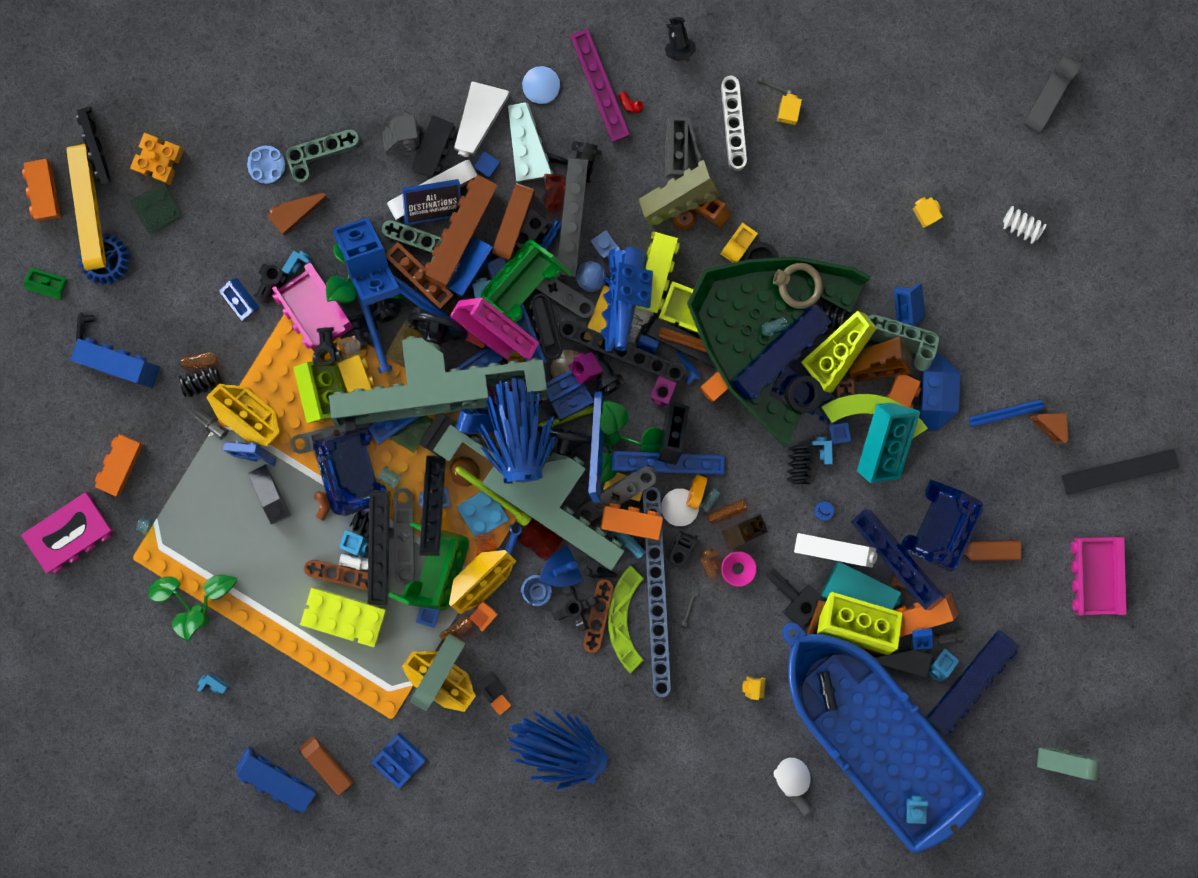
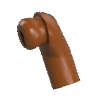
[314,491,331,521]

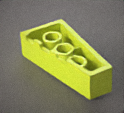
[636,232,680,313]
[801,311,877,393]

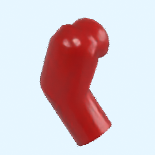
[618,91,644,114]

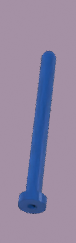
[356,291,392,373]

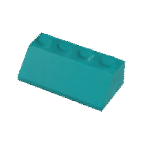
[857,403,920,483]

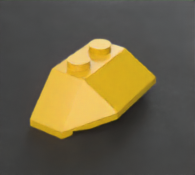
[207,384,280,446]
[449,550,516,614]
[402,651,476,712]

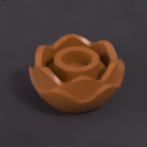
[673,210,696,231]

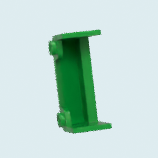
[481,240,573,330]
[388,522,469,610]

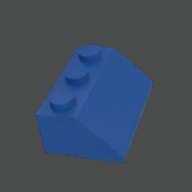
[446,237,493,299]

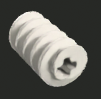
[1003,206,1046,244]

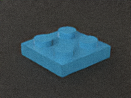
[456,491,509,539]

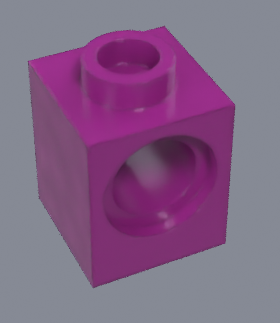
[569,352,603,385]
[650,376,677,407]

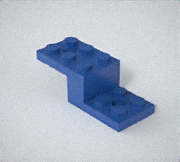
[332,218,400,306]

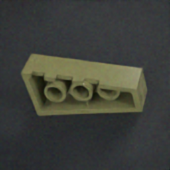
[639,160,721,226]

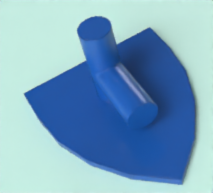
[540,546,584,587]

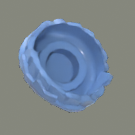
[576,261,607,292]
[521,575,552,606]

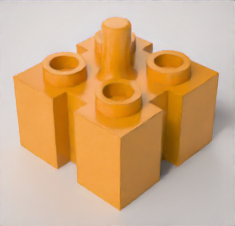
[130,133,184,185]

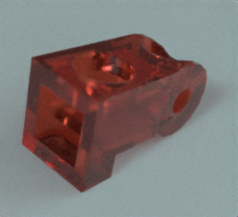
[543,174,566,213]

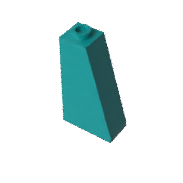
[820,561,902,610]

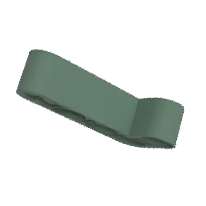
[286,130,360,184]
[382,220,443,262]
[868,315,939,371]
[409,633,465,711]
[1037,747,1100,780]

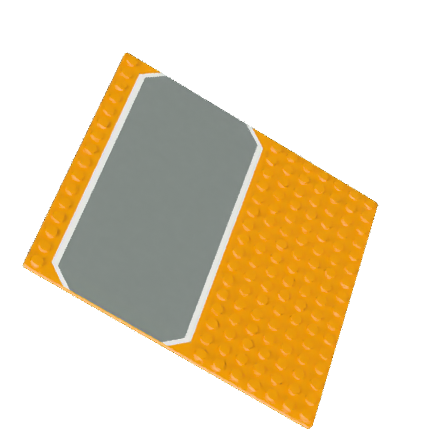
[133,314,550,719]

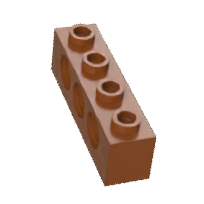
[385,242,455,310]

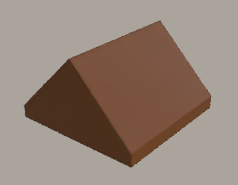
[1029,413,1068,444]

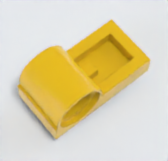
[720,222,758,263]
[742,676,766,700]

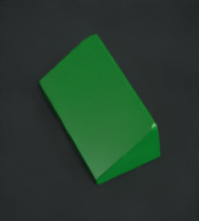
[23,268,67,300]

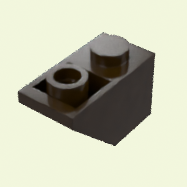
[722,514,768,549]

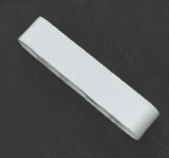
[721,76,747,171]
[387,160,478,221]

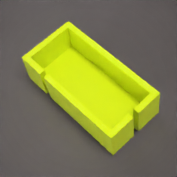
[659,281,699,335]
[300,587,387,647]

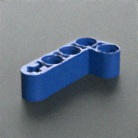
[456,407,508,434]

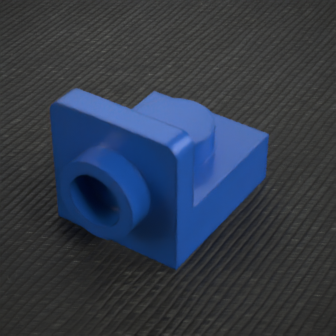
[911,629,933,650]

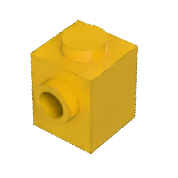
[777,94,802,125]
[912,197,943,228]

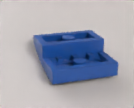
[546,370,594,422]
[371,732,427,789]

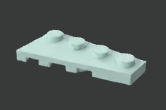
[508,102,554,182]

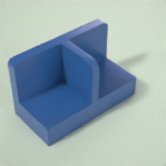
[894,283,925,326]

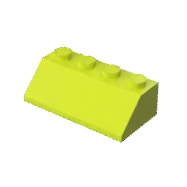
[817,592,902,655]

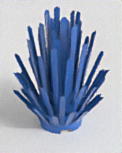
[477,378,556,484]
[507,710,608,791]

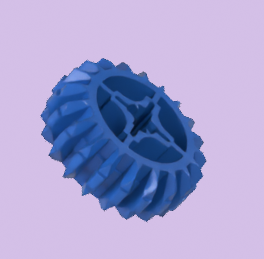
[78,233,131,285]

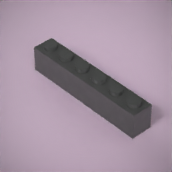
[558,157,588,276]

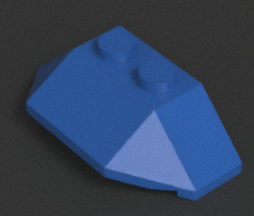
[919,354,961,431]

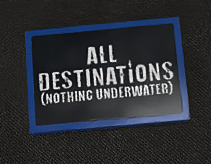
[402,179,461,225]

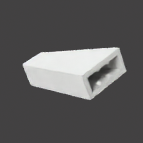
[454,82,509,157]
[794,533,877,567]

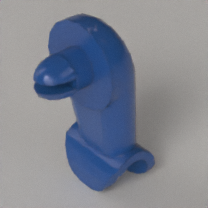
[496,525,522,556]

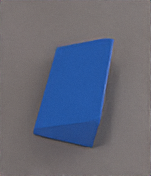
[219,278,260,321]

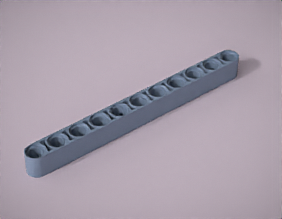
[643,487,671,697]

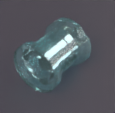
[377,465,402,490]

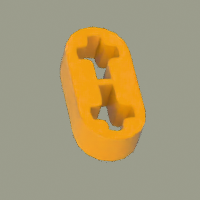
[686,474,707,510]

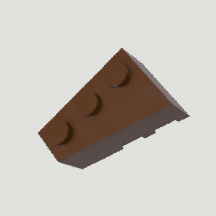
[850,336,912,382]

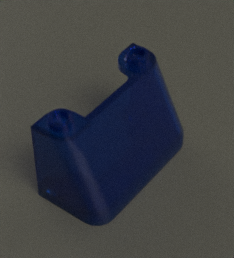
[313,427,387,516]
[899,479,983,572]

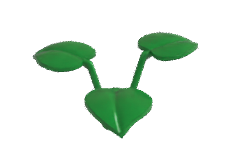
[325,242,406,305]
[600,401,663,483]
[148,575,238,642]

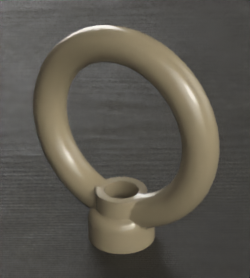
[773,263,823,309]

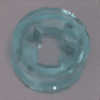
[136,516,152,535]

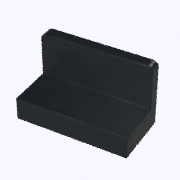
[419,413,457,456]

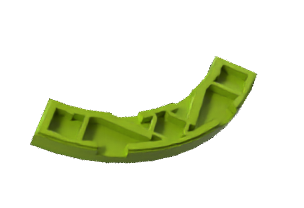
[821,394,928,439]
[608,565,644,674]

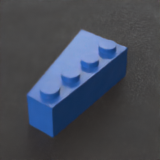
[70,337,160,388]
[236,746,316,813]

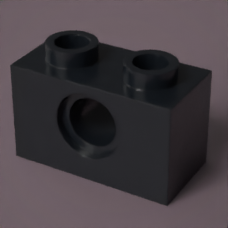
[782,584,827,628]

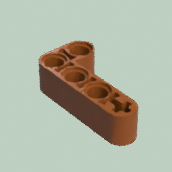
[492,183,535,260]

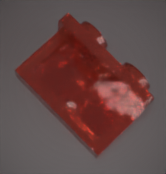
[517,518,564,561]

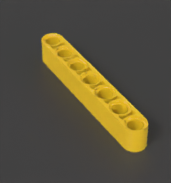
[67,144,106,271]

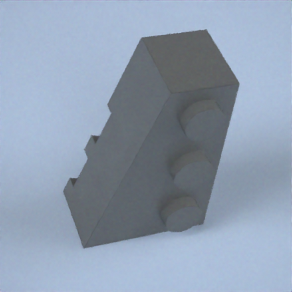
[382,114,421,152]
[665,116,702,178]

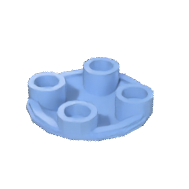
[522,66,560,104]
[247,146,285,184]

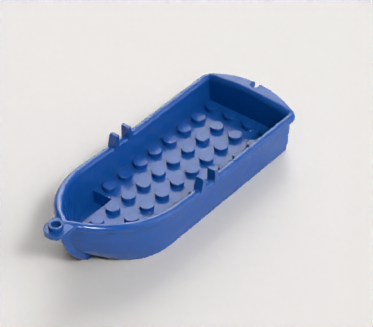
[782,623,985,853]

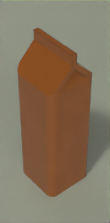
[956,540,1021,561]
[299,736,354,796]

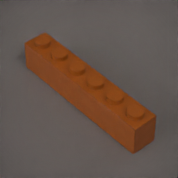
[423,175,498,289]

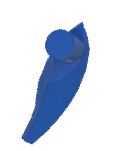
[676,351,701,386]

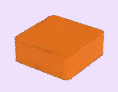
[491,694,511,715]

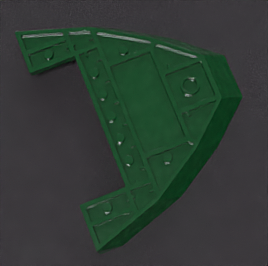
[687,256,871,448]

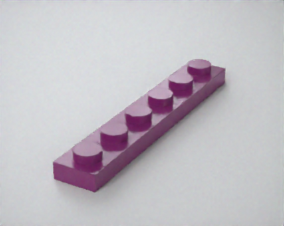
[570,29,630,143]

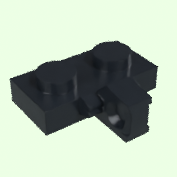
[340,311,378,351]

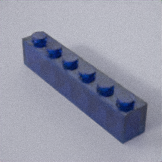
[730,304,831,399]
[851,509,946,610]
[926,630,1019,735]

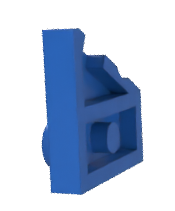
[223,441,276,466]

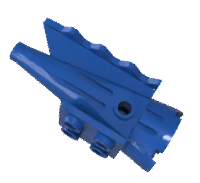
[601,247,653,352]

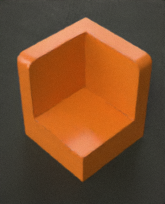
[470,601,498,632]

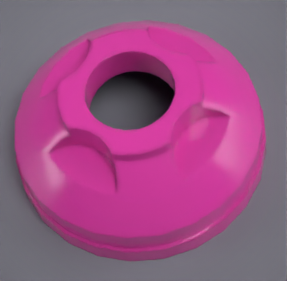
[721,551,756,587]

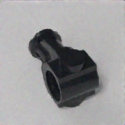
[253,264,288,304]
[313,327,343,366]

